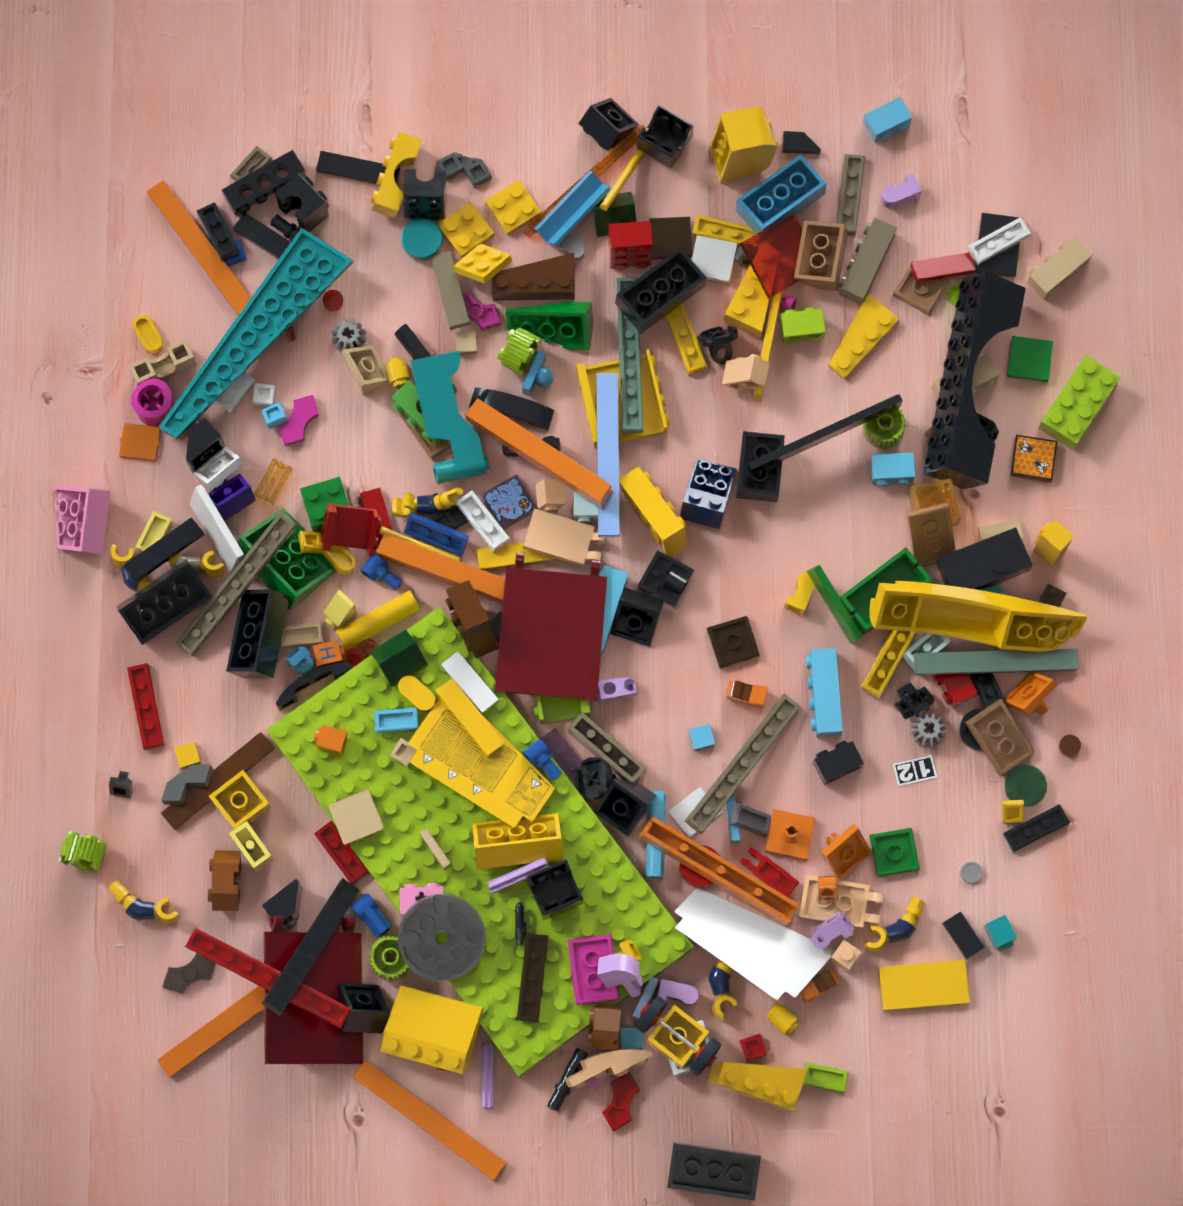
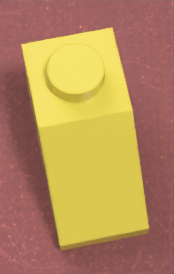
[323,590,357,630]
[229,821,273,872]

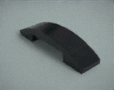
[469,387,554,430]
[276,663,353,711]

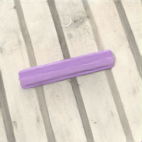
[488,858,549,893]
[482,1043,494,1109]

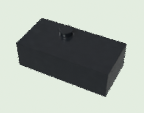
[615,247,707,334]
[936,527,1033,590]
[116,559,212,645]
[226,589,290,678]
[667,1142,761,1201]

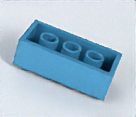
[736,154,827,240]

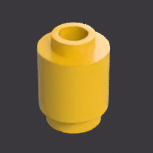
[385,357,410,389]
[766,1003,799,1035]

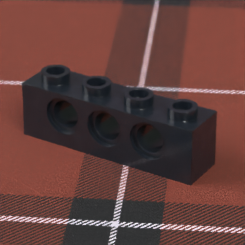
[222,150,306,215]

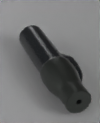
[515,902,527,945]

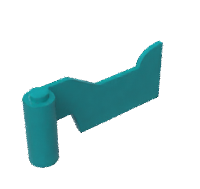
[410,351,489,484]

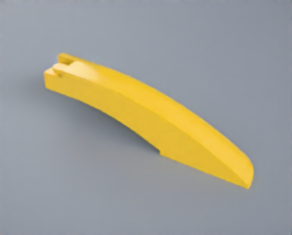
[870,581,1087,652]

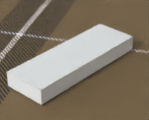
[967,217,1031,265]
[456,491,510,553]
[441,651,499,714]

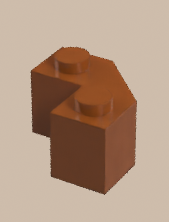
[208,850,242,911]
[588,1005,621,1050]

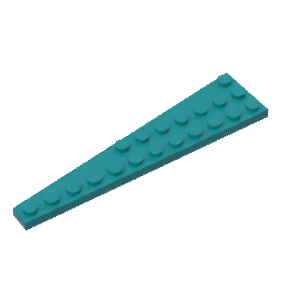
[159,228,353,440]

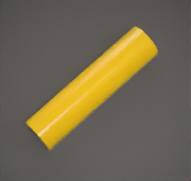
[335,590,420,650]
[860,630,916,698]

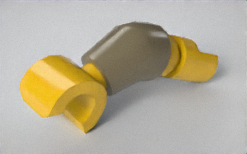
[167,550,226,578]

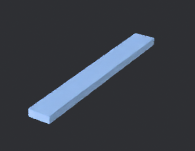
[597,373,619,537]

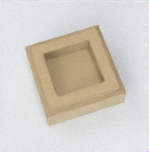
[455,331,477,354]
[389,738,417,768]

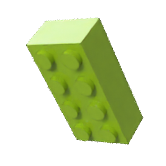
[1038,355,1121,450]

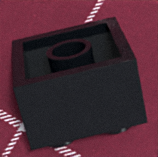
[578,98,639,151]
[186,418,225,474]
[610,587,664,647]
[593,778,657,836]
[262,879,303,931]
[337,983,390,1034]

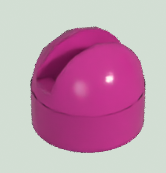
[780,296,797,311]

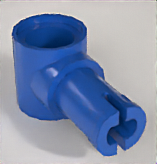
[360,553,403,591]
[523,739,563,781]

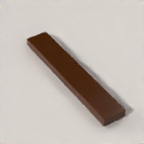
[161,732,274,830]

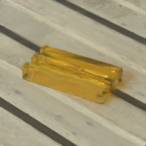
[254,458,292,505]

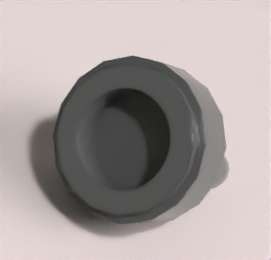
[735,244,756,267]

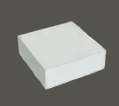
[252,383,276,407]

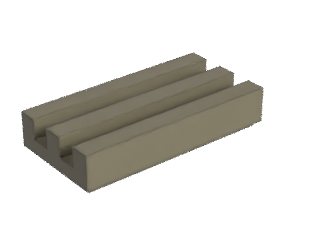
[230,146,273,181]

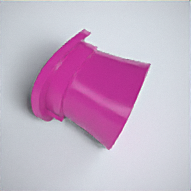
[131,379,175,427]

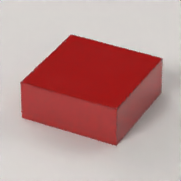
[739,1034,767,1062]

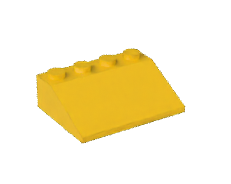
[380,985,483,1074]

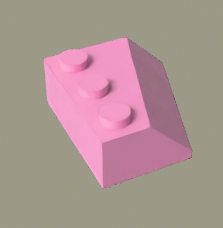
[53,485,110,554]

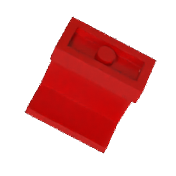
[320,504,381,556]

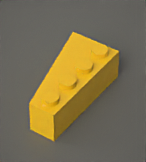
[724,244,780,339]
[619,466,689,557]
[708,1061,807,1111]

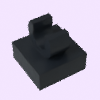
[109,771,133,799]

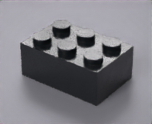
[736,431,785,502]

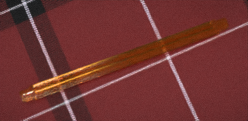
[523,125,646,238]

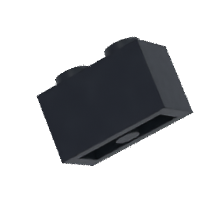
[813,741,864,785]

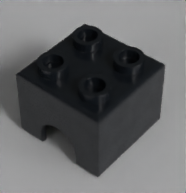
[636,105,694,168]
[403,169,447,221]
[275,173,329,233]
[526,859,583,920]

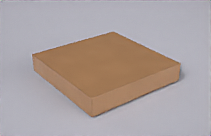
[893,260,949,316]

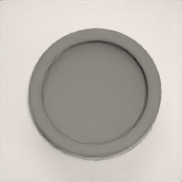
[961,862,983,884]

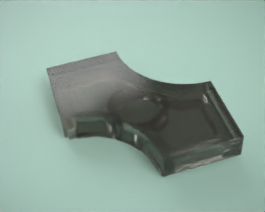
[162,953,216,994]

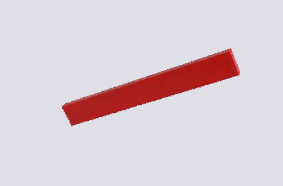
[185,927,351,1029]

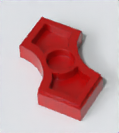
[602,1071,640,1132]

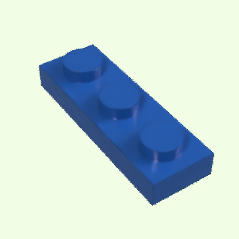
[404,512,469,557]

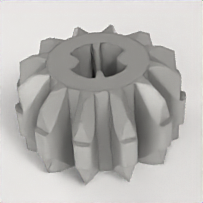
[331,318,366,350]
[910,712,946,748]

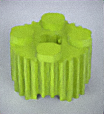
[497,328,542,376]
[863,407,906,450]
[58,831,107,873]
[369,935,411,981]

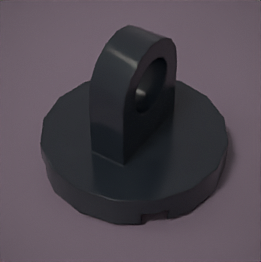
[697,326,739,365]
[575,757,616,800]

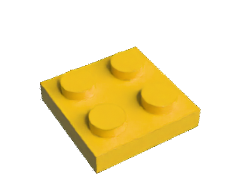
[485,180,542,236]
[437,202,495,258]
[453,243,512,284]

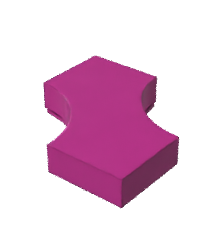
[462,292,501,331]
[279,395,319,446]

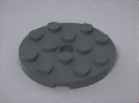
[398,894,486,981]

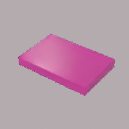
[568,935,619,1006]

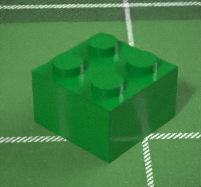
[300,476,349,532]

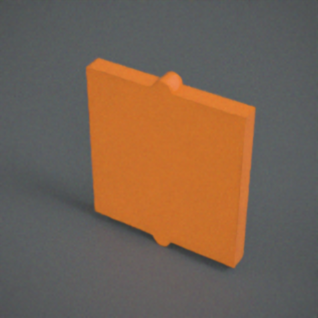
[119,423,160,461]

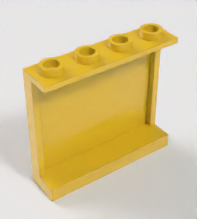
[576,349,670,448]

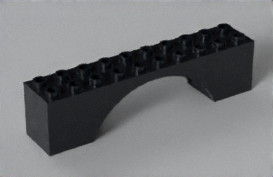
[923,271,1026,489]

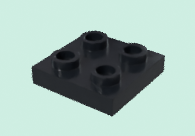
[637,550,694,607]

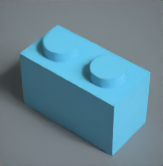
[863,97,912,143]
[870,453,915,487]

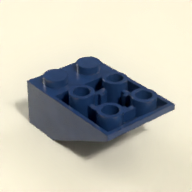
[680,458,737,529]

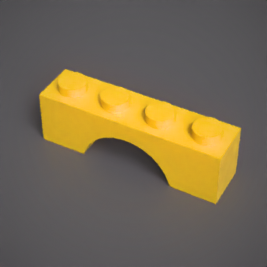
[370,131,422,219]

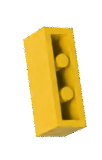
[1033,520,1074,567]

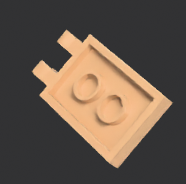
[522,508,607,567]
[799,875,884,929]

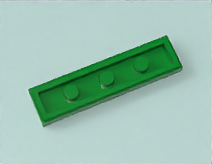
[806,565,863,643]

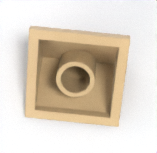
[342,345,390,395]

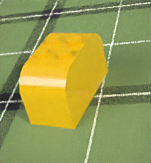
[710,107,778,183]

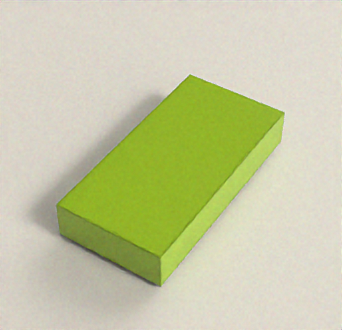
[803,1063,849,1093]

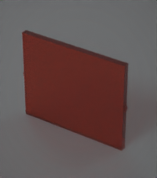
[740,213,803,299]

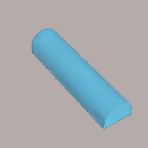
[646,791,667,880]

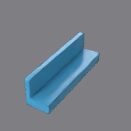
[534,171,612,247]

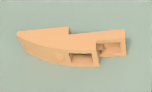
[564,1049,653,1089]

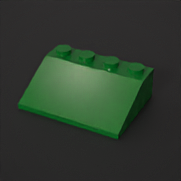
[237,508,337,610]

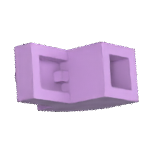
[597,954,643,997]

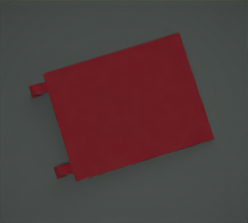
[495,552,607,701]
[264,916,363,1064]

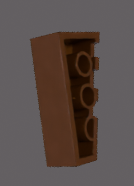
[492,253,575,301]

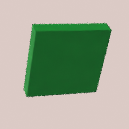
[1007,336,1053,382]
[869,828,920,878]

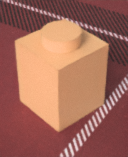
[536,479,565,512]
[830,940,861,973]

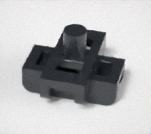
[894,682,934,719]

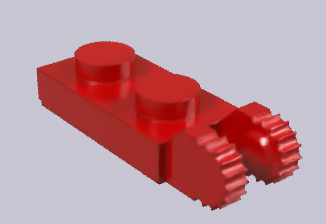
[740,847,799,897]

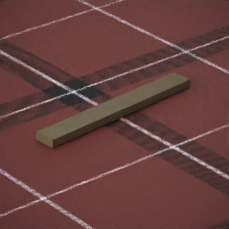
[176,512,298,656]
[684,693,800,835]

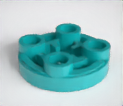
[401,218,442,261]

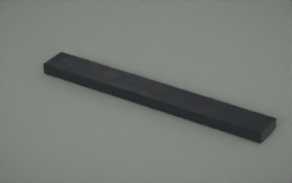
[747,394,903,475]
[261,878,360,1016]

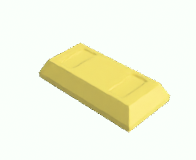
[135,511,172,551]

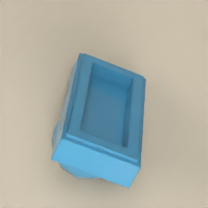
[522,351,554,396]
[284,647,314,675]

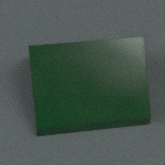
[592,192,637,237]
[369,630,428,687]

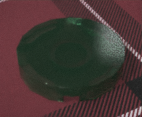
[1004,764,1047,807]

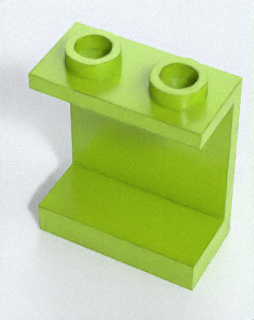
[531,695,590,724]

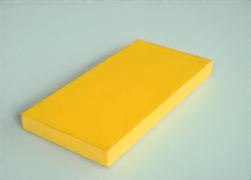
[878,960,970,1011]

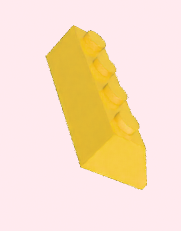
[472,813,564,869]

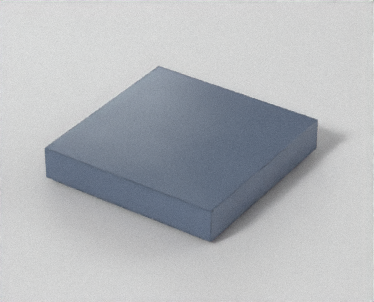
[632,976,659,1023]

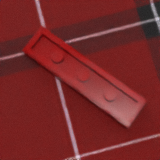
[127,663,165,750]

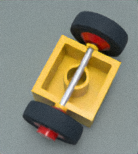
[635,996,721,1076]

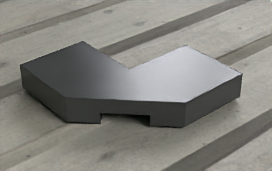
[436,152,492,188]
[161,764,213,805]

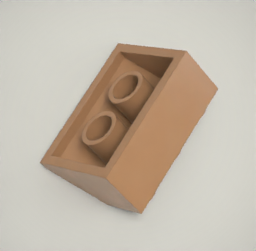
[794,220,848,291]

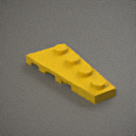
[828,293,899,380]

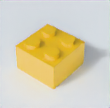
[209,770,271,830]

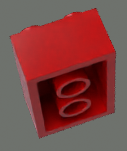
[608,221,653,270]

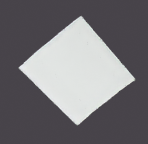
[669,787,721,838]

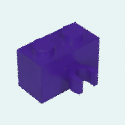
[208,473,256,521]

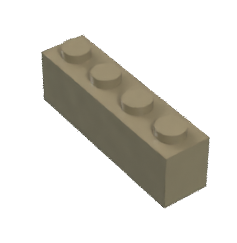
[838,217,897,305]
[568,712,647,783]

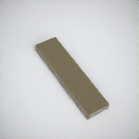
[836,154,865,235]
[431,251,470,330]

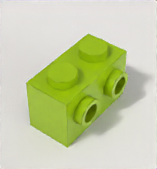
[780,307,825,343]

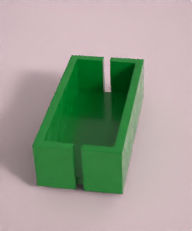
[840,547,932,635]

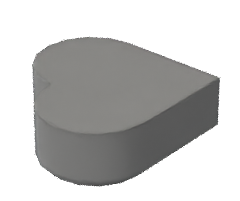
[560,234,584,260]

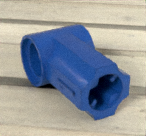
[351,893,392,938]

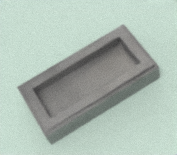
[730,803,771,837]

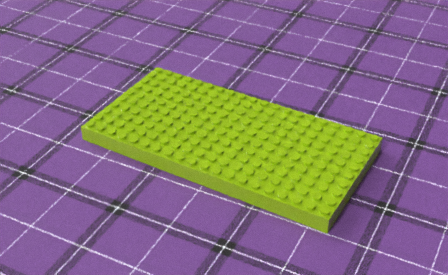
[266,606,694,1078]

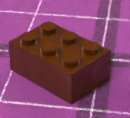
[445,580,499,658]

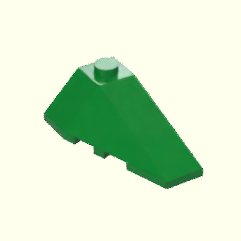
[506,302,593,350]

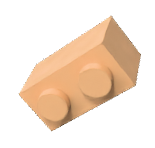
[722,355,769,391]

